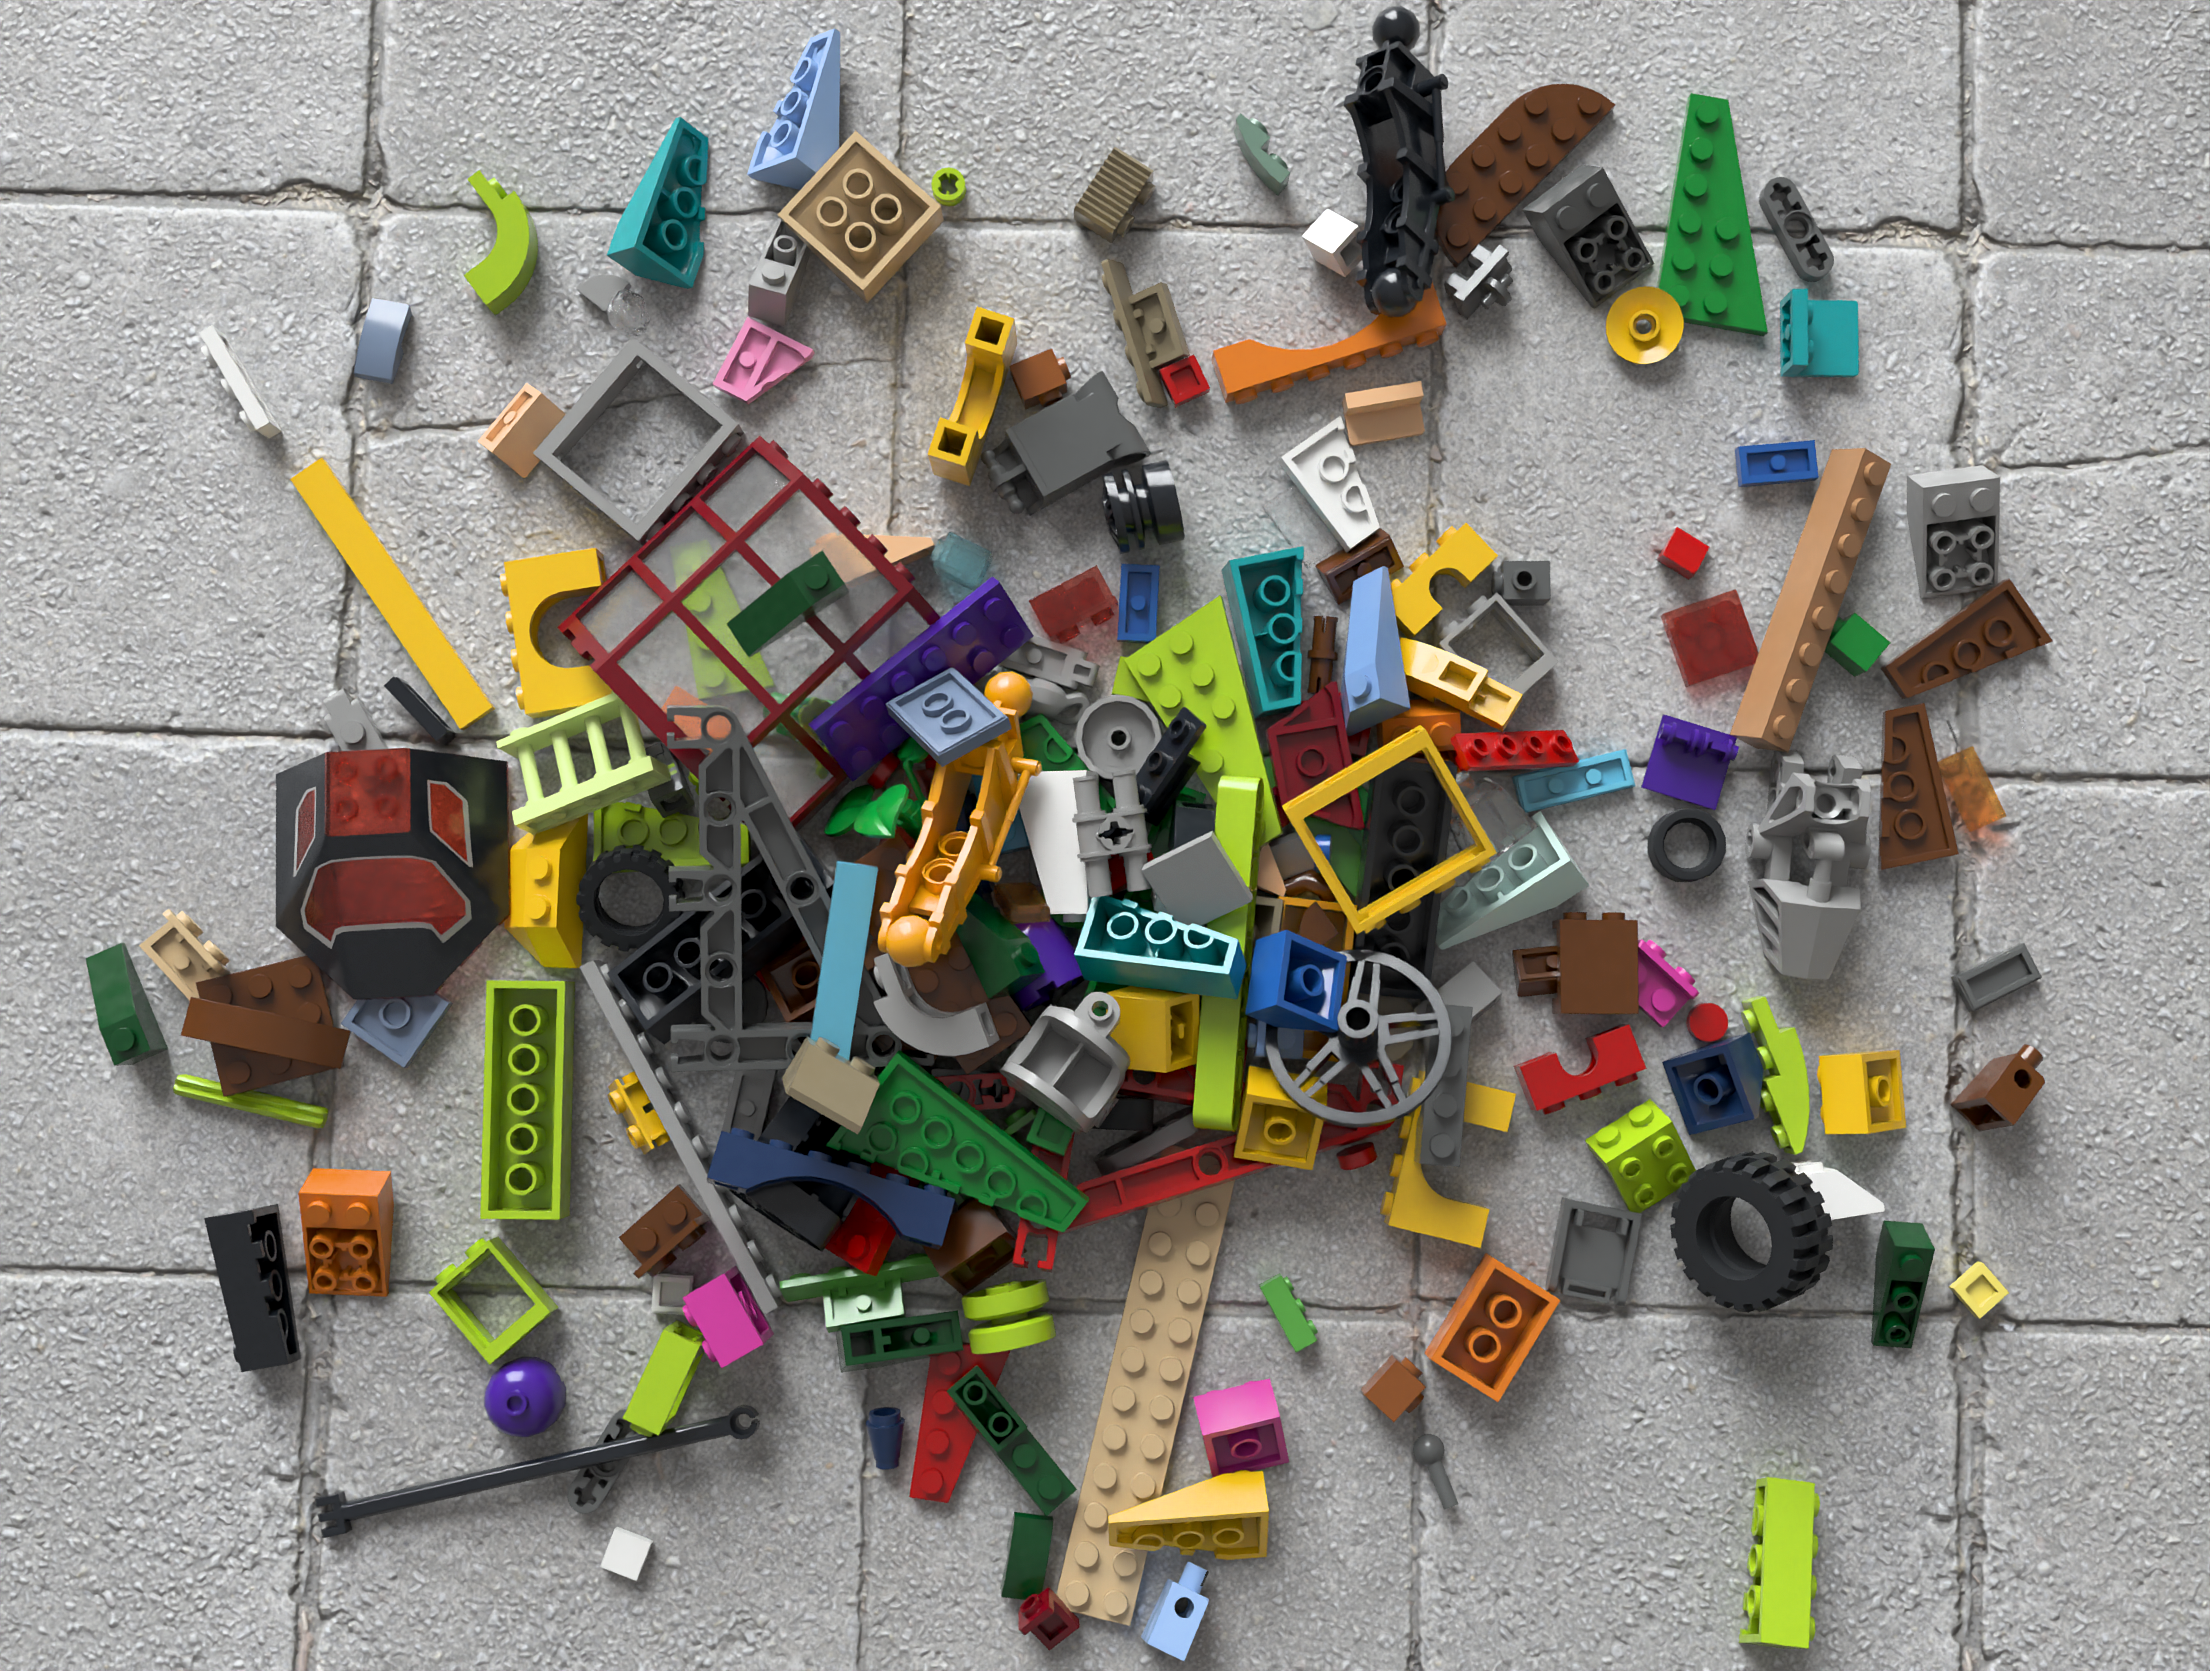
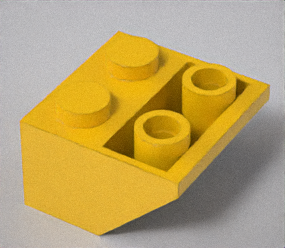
[1106,986,1200,1073]

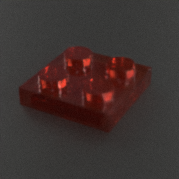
[1660,589,1759,687]

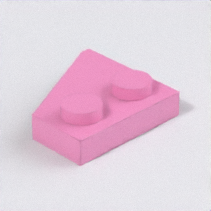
[713,317,815,405]

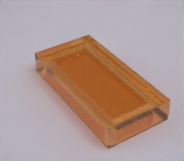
[1938,746,2007,832]
[994,882,1050,924]

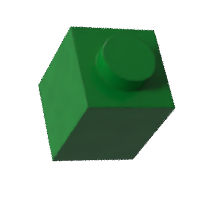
[1824,613,1891,677]

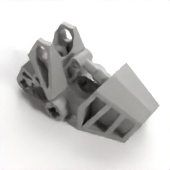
[1745,750,1871,980]

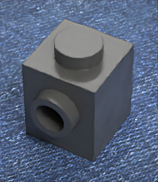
[1491,561,1551,606]

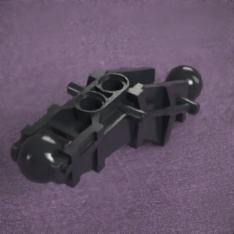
[1343,6,1455,318]

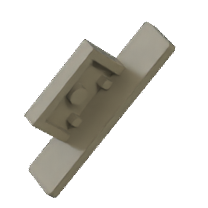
[1101,259,1190,408]

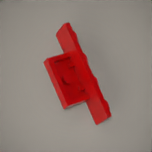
[1450,730,1579,771]

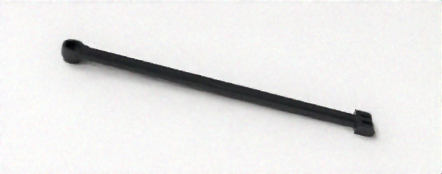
[314,1405,760,1538]

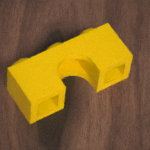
[1391,523,1498,640]

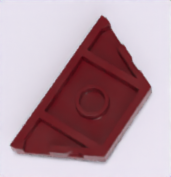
[1265,681,1365,831]

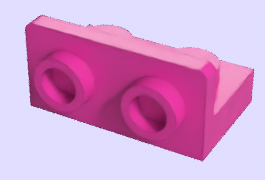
[1638,939,1699,1027]

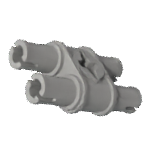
[1072,769,1152,897]

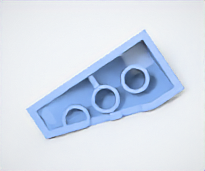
[747,28,840,190]

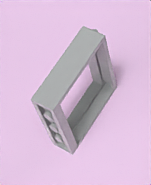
[533,337,744,546]

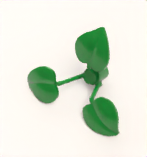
[824,736,929,842]

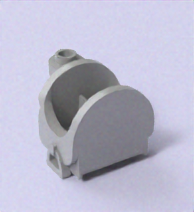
[1000,992,1130,1135]

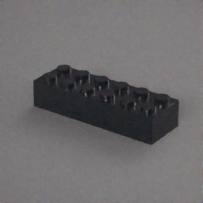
[1348,757,1457,1000]
[607,831,834,1045]

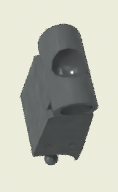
[981,371,1151,516]

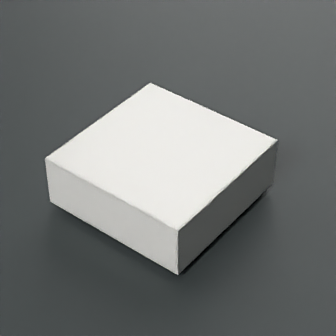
[651,1272,695,1315]
[600,1527,653,1581]

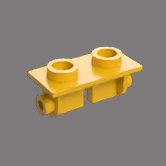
[608,1071,671,1155]

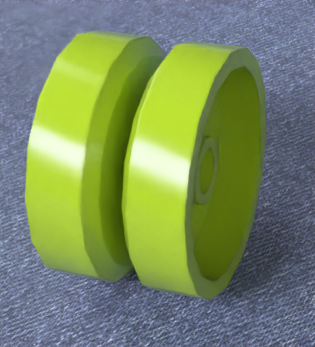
[961,1279,1056,1354]

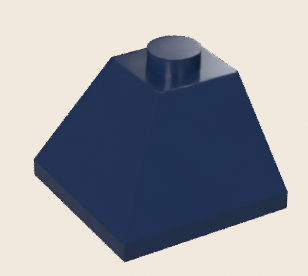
[1662,1033,1764,1135]

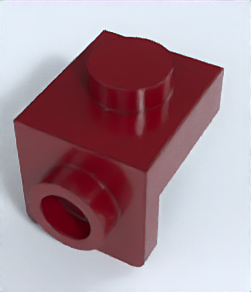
[1018,1587,1080,1651]

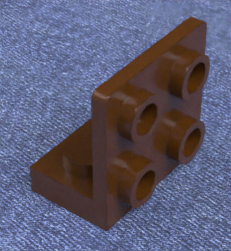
[619,1184,710,1279]

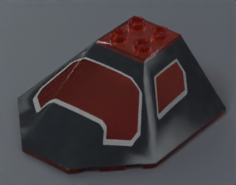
[276,748,510,1000]

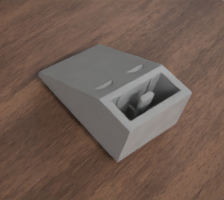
[1907,465,2000,598]

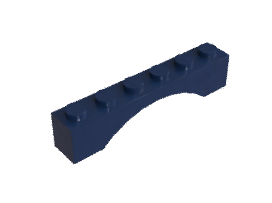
[707,1128,955,1250]

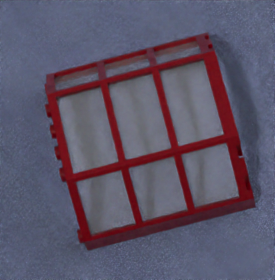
[557,436,941,832]

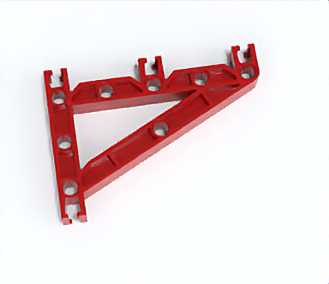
[1013,1040,1404,1273]

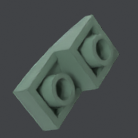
[1234,113,1290,196]

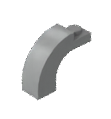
[873,953,1000,1056]

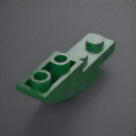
[946,1365,1077,1516]

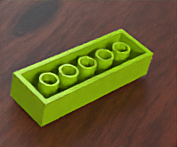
[480,980,575,1220]

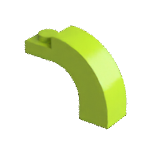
[463,170,538,316]

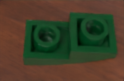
[1000,1512,1054,1600]

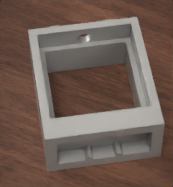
[1436,593,1559,694]

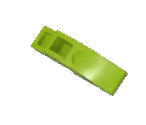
[1741,996,1810,1155]

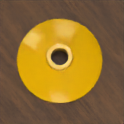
[1606,286,1684,364]

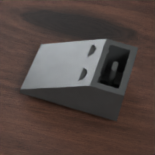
[1522,165,1655,309]

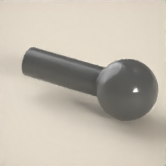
[1413,1434,1458,1510]

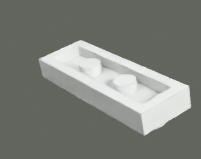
[199,325,282,439]

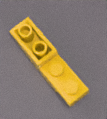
[1399,637,1523,732]

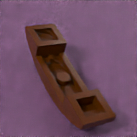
[181,997,351,1069]

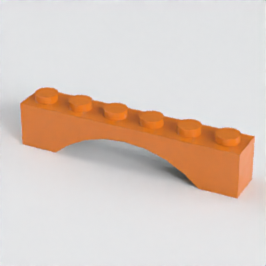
[1211,282,1447,404]

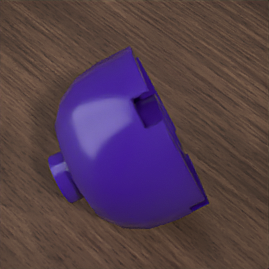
[484,1356,566,1437]

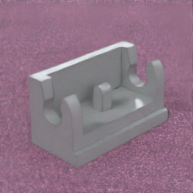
[1414,960,1502,1028]

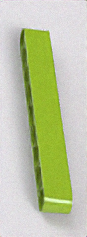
[1193,776,1264,1132]

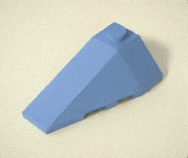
[1340,566,1410,736]

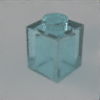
[930,532,993,591]

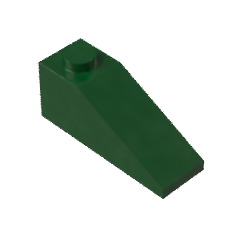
[726,550,849,658]
[956,892,1045,999]
[86,943,168,1066]
[836,1310,963,1373]

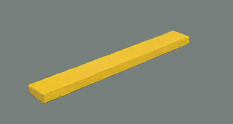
[290,458,495,731]

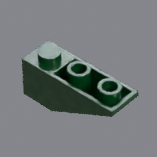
[1871,1220,1935,1349]

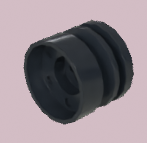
[1101,460,1185,554]

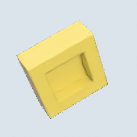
[1949,1261,2009,1319]

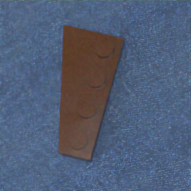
[1880,578,2053,699]
[1878,703,1959,870]

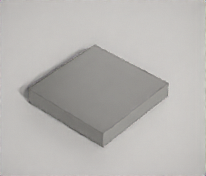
[1142,831,1253,926]

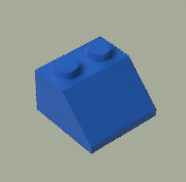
[1245,930,1347,1032]

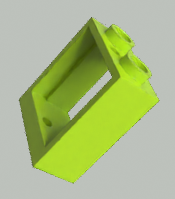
[429,1236,559,1365]
[622,1320,706,1437]

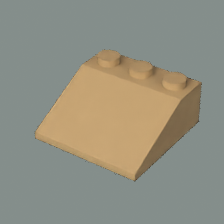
[777,130,944,304]

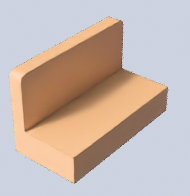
[1342,381,1425,447]
[478,383,566,478]

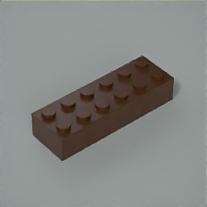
[832,833,1032,1075]

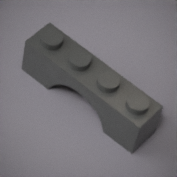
[1414,1003,1473,1167]

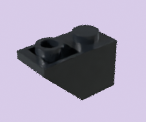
[1168,800,1215,851]

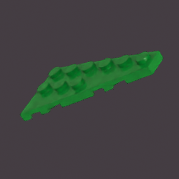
[1656,93,1768,336]

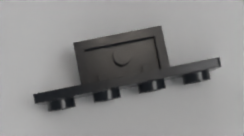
[1099,707,1206,854]

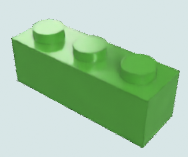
[1259,1273,1318,1352]

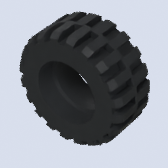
[1670,1151,1833,1313]

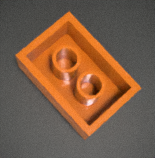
[1425,1253,1560,1402]

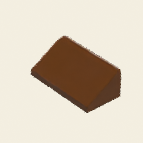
[1315,528,1404,605]
[1512,945,1557,997]

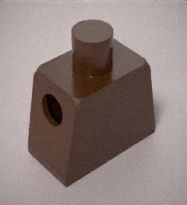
[1950,1044,2045,1131]

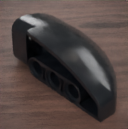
[728,1067,877,1252]

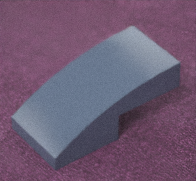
[354,298,412,384]

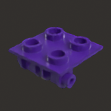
[1641,714,1739,810]

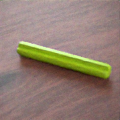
[173,1074,328,1129]

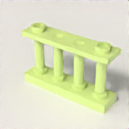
[496,690,671,835]

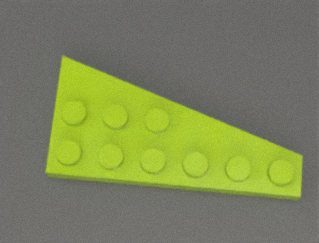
[1124,595,1283,849]

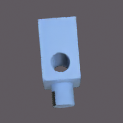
[1141,1561,1209,1661]

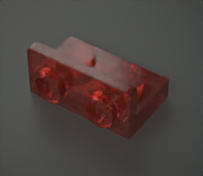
[1029,565,1118,644]

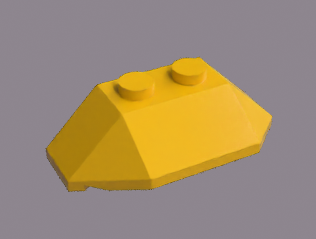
[504,814,588,968]

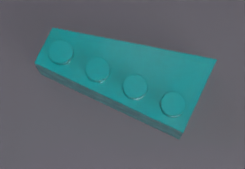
[1221,546,1304,719]
[1074,895,1247,999]

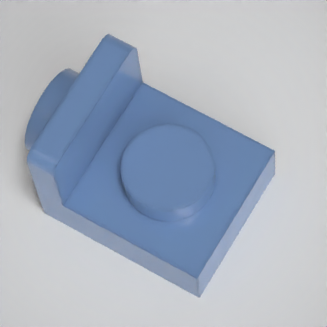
[1247,1019,1304,1059]

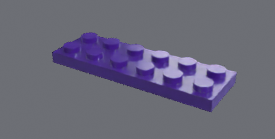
[808,576,1034,782]

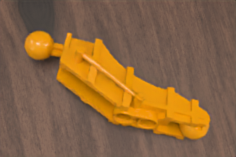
[878,671,1042,967]

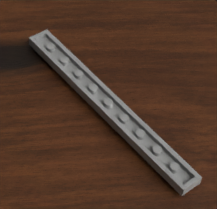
[579,960,783,1315]

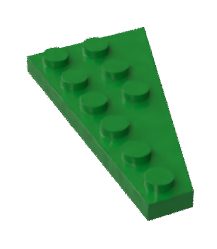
[826,1050,1090,1233]

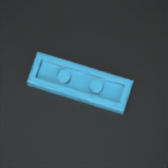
[1512,749,1635,814]

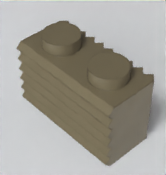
[1074,147,1156,243]

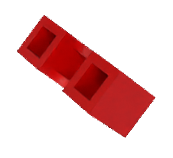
[1513,1024,1647,1115]

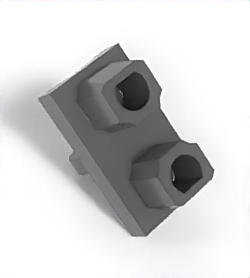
[1444,244,1513,320]

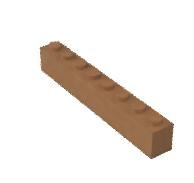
[1730,448,1891,752]

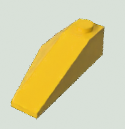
[1108,1470,1269,1560]

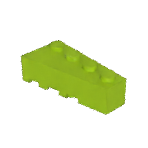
[1739,1477,1820,1649]

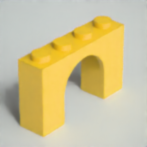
[927,306,1018,486]
[500,548,612,719]
[1380,1070,1516,1248]

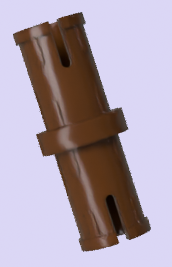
[1307,616,1338,694]

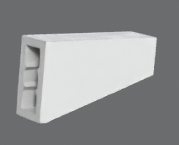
[1017,770,1099,922]

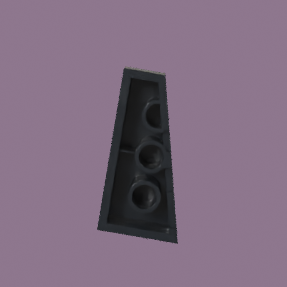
[204,1204,301,1372]

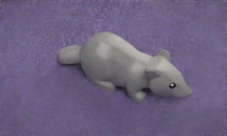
[973,670,1091,725]

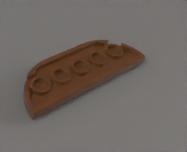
[1435,84,1615,268]

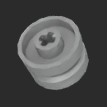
[1075,694,1162,782]

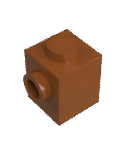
[1009,348,1071,410]
[1361,1355,1426,1422]

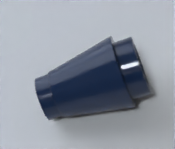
[866,1407,905,1470]

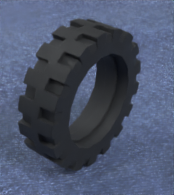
[576,845,685,952]

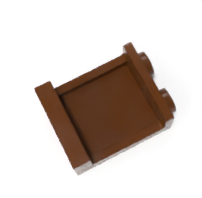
[1552,912,1639,1014]

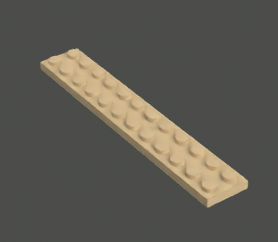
[1056,1145,1235,1626]

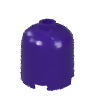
[1007,912,1084,1012]

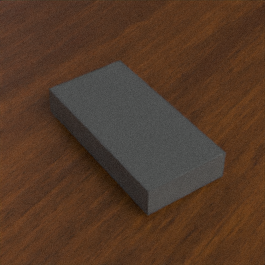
[1951,943,2042,1012]

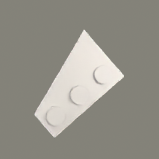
[1278,416,1380,553]

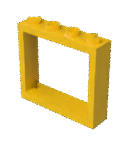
[1282,725,1497,934]

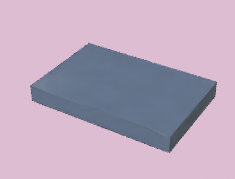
[885,668,1012,767]

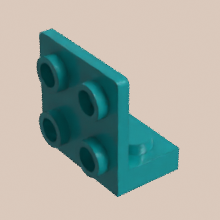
[1780,289,1859,378]

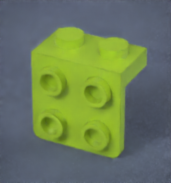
[1585,1099,1696,1213]

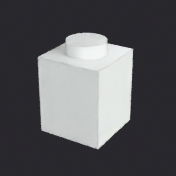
[1302,209,1362,277]

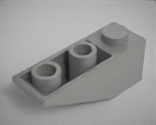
[748,205,811,326]

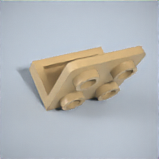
[139,909,232,1001]

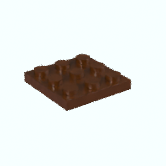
[196,955,344,1097]

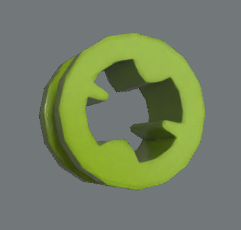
[931,167,966,207]

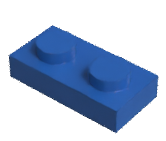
[1735,440,1819,487]
[1117,563,1160,644]

